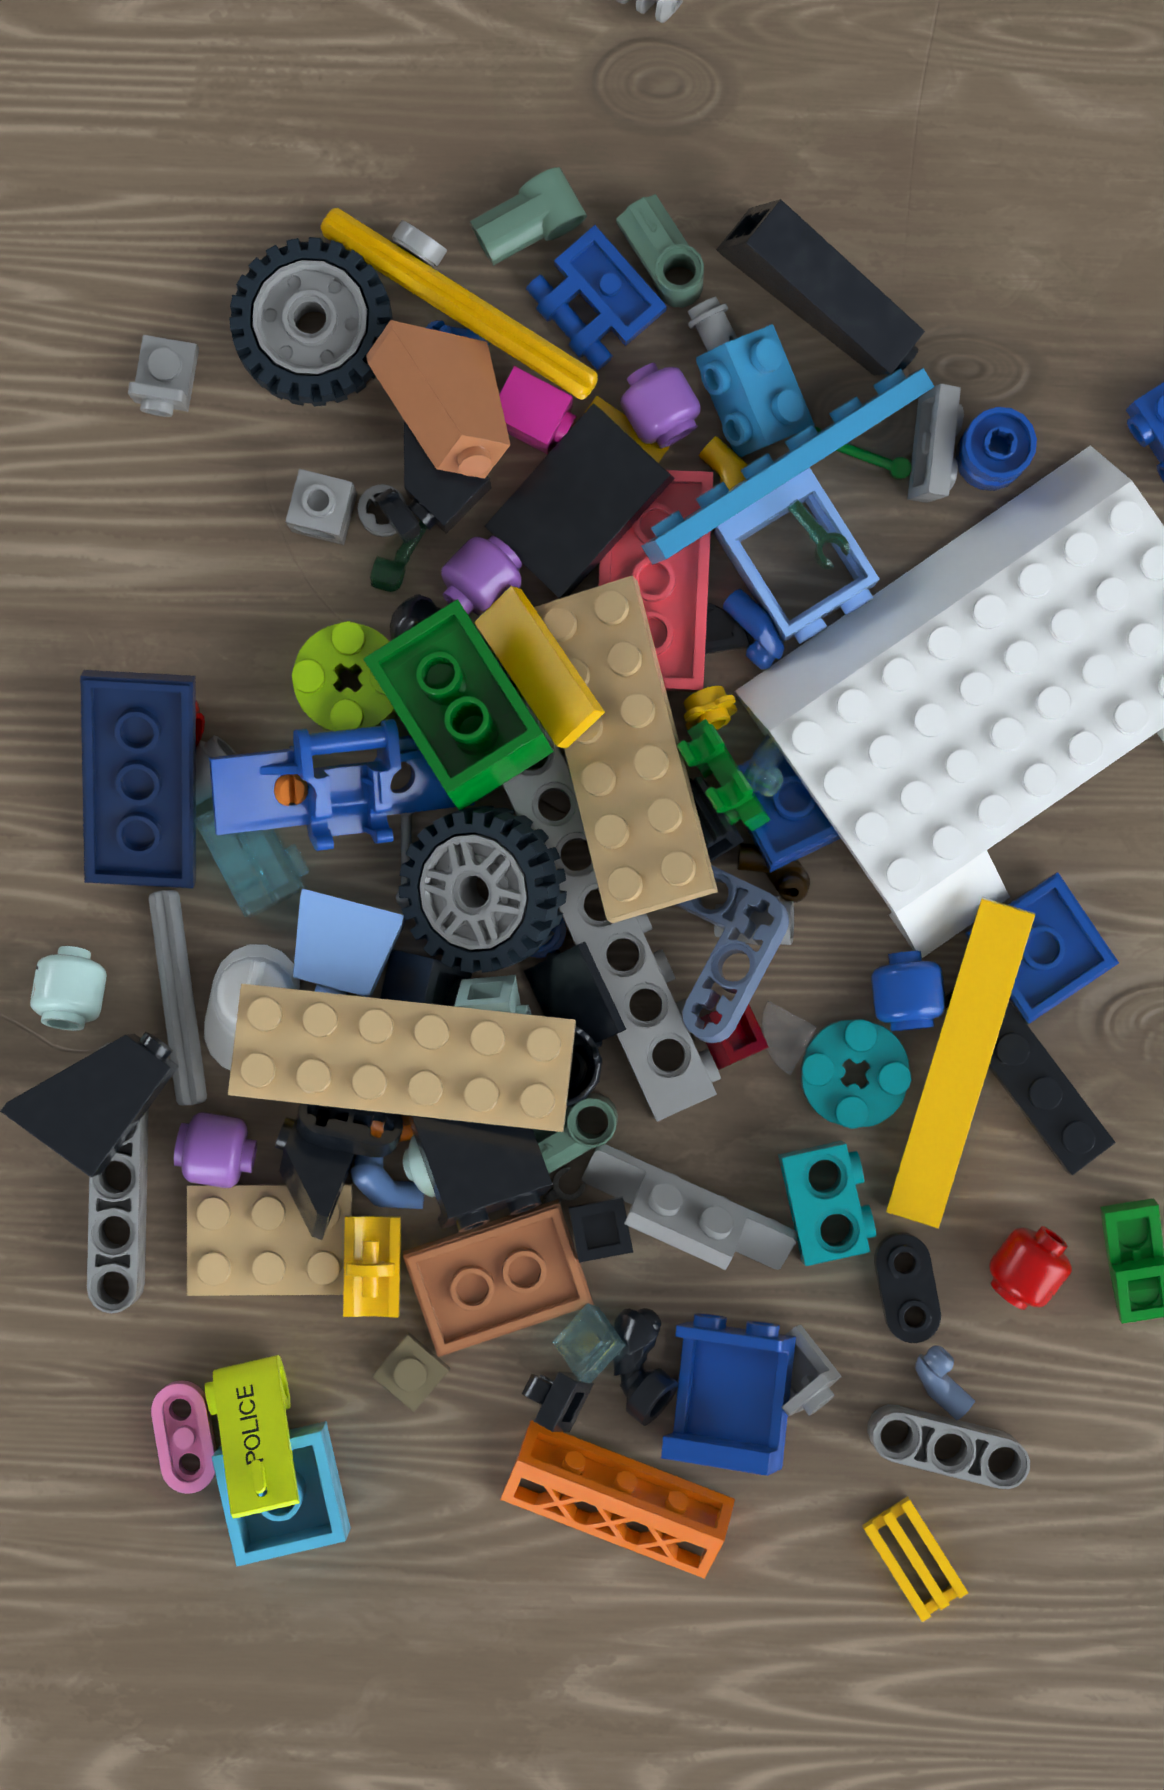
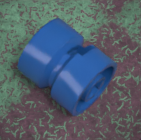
[955,407,1037,491]

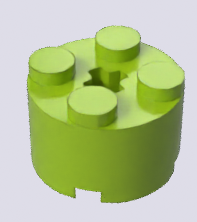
[291,621,398,732]

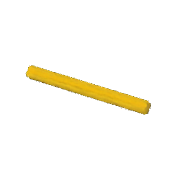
[320,208,598,400]

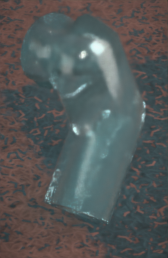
[744,734,785,797]

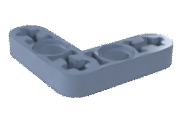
[675,865,789,1043]

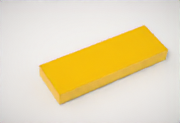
[474,586,605,749]

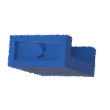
[661,1313,796,1476]

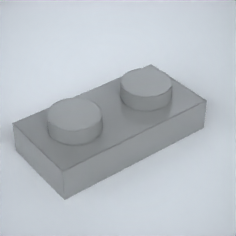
[907,384,964,503]

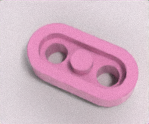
[151,1381,217,1494]

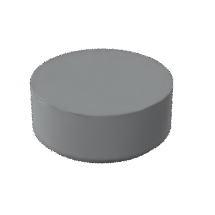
[392,220,448,268]

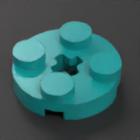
[801,1019,911,1129]

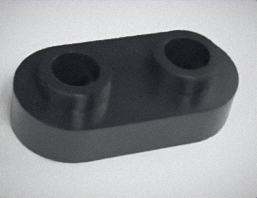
[874,1232,941,1343]

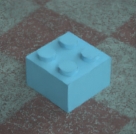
[212,1421,351,1567]

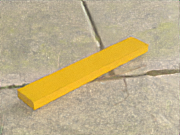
[886,897,1035,1229]

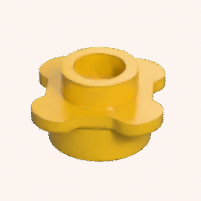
[683,686,737,730]

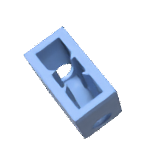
[293,888,406,997]

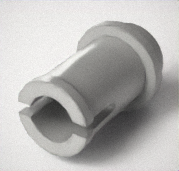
[688,296,737,351]

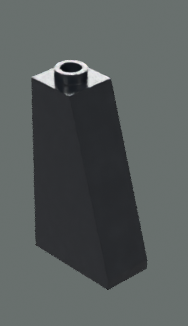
[716,199,925,375]

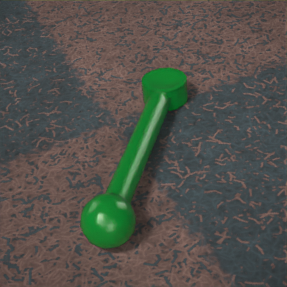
[814,426,912,480]

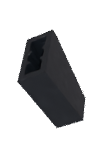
[0,1032,179,1178]

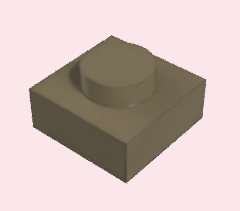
[372,1333,450,1412]

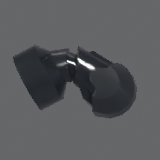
[608,1308,679,1426]

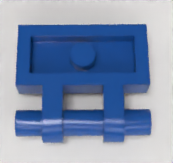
[526,225,667,370]

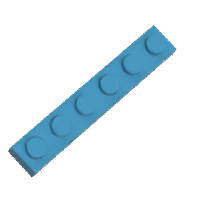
[641,368,935,565]

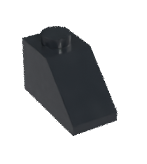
[404,420,492,534]
[275,1109,357,1240]

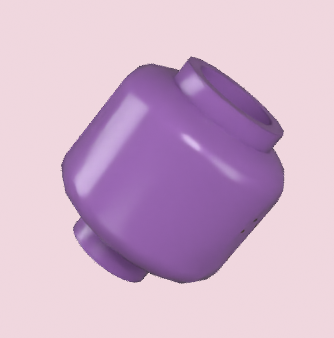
[620,363,701,449]
[441,536,522,616]
[174,1112,257,1188]

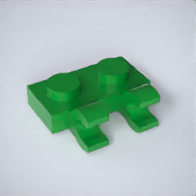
[677,719,771,832]

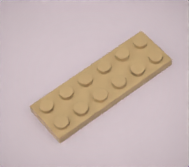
[534,575,718,923]
[228,984,576,1132]

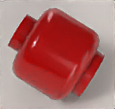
[989,1226,1072,1310]

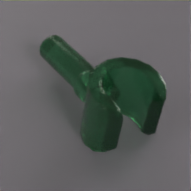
[787,499,849,570]
[370,523,427,592]

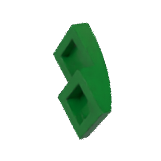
[1100,1198,1164,1324]

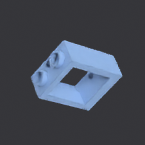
[714,467,879,644]

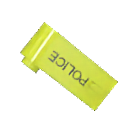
[205,1355,300,1519]

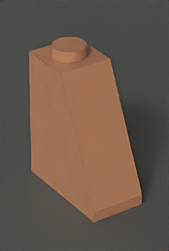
[366,320,511,479]

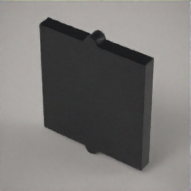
[524,942,626,1048]

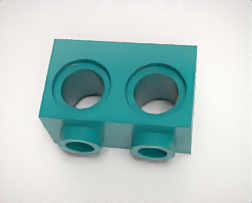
[778,1141,876,1266]

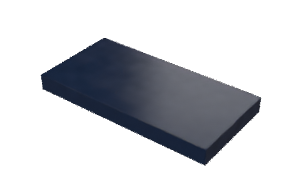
[80,670,196,888]

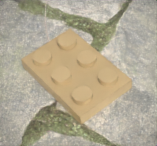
[187,1183,353,1296]

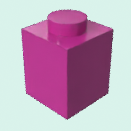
[499,366,577,455]

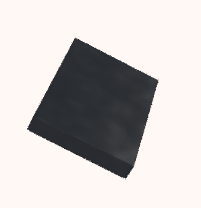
[485,403,675,599]

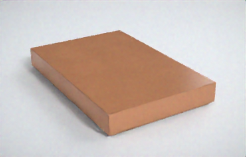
[403,1199,594,1357]

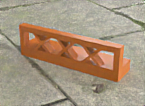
[500,1420,735,1579]

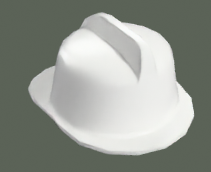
[204,944,300,1071]

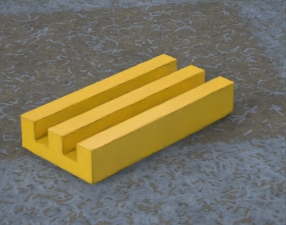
[862,1496,968,1622]

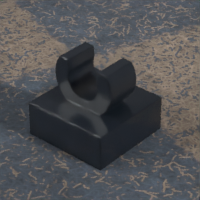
[569,1196,633,1263]
[522,1372,594,1432]

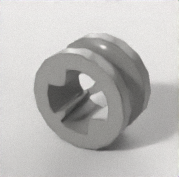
[357,484,406,537]

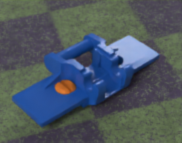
[209,719,475,851]

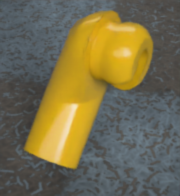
[698,436,748,489]

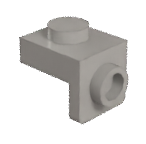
[782,1325,842,1416]

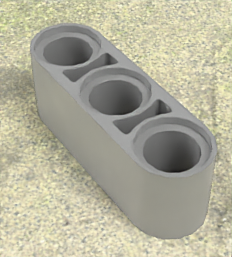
[867,1404,1030,1489]

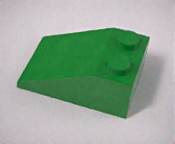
[363,599,554,811]

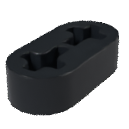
[297,1103,403,1158]

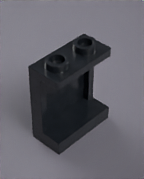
[400,1114,553,1232]

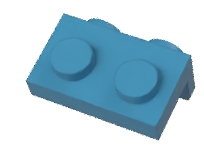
[696,324,815,457]

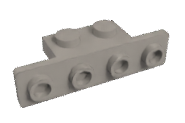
[582,1144,798,1270]

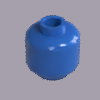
[871,951,946,1031]

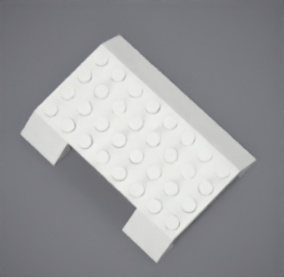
[734,445,1164,958]

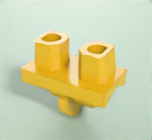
[343,1216,401,1318]

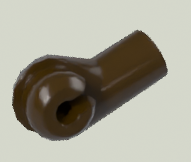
[737,843,810,903]

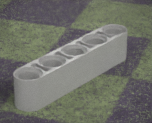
[87,1042,149,1314]

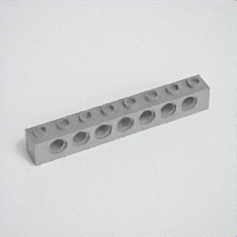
[503,697,721,1122]

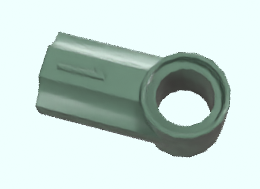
[470,167,587,266]
[616,194,704,308]
[533,1093,618,1173]

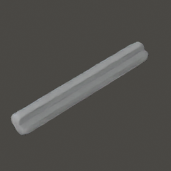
[148,890,207,1106]

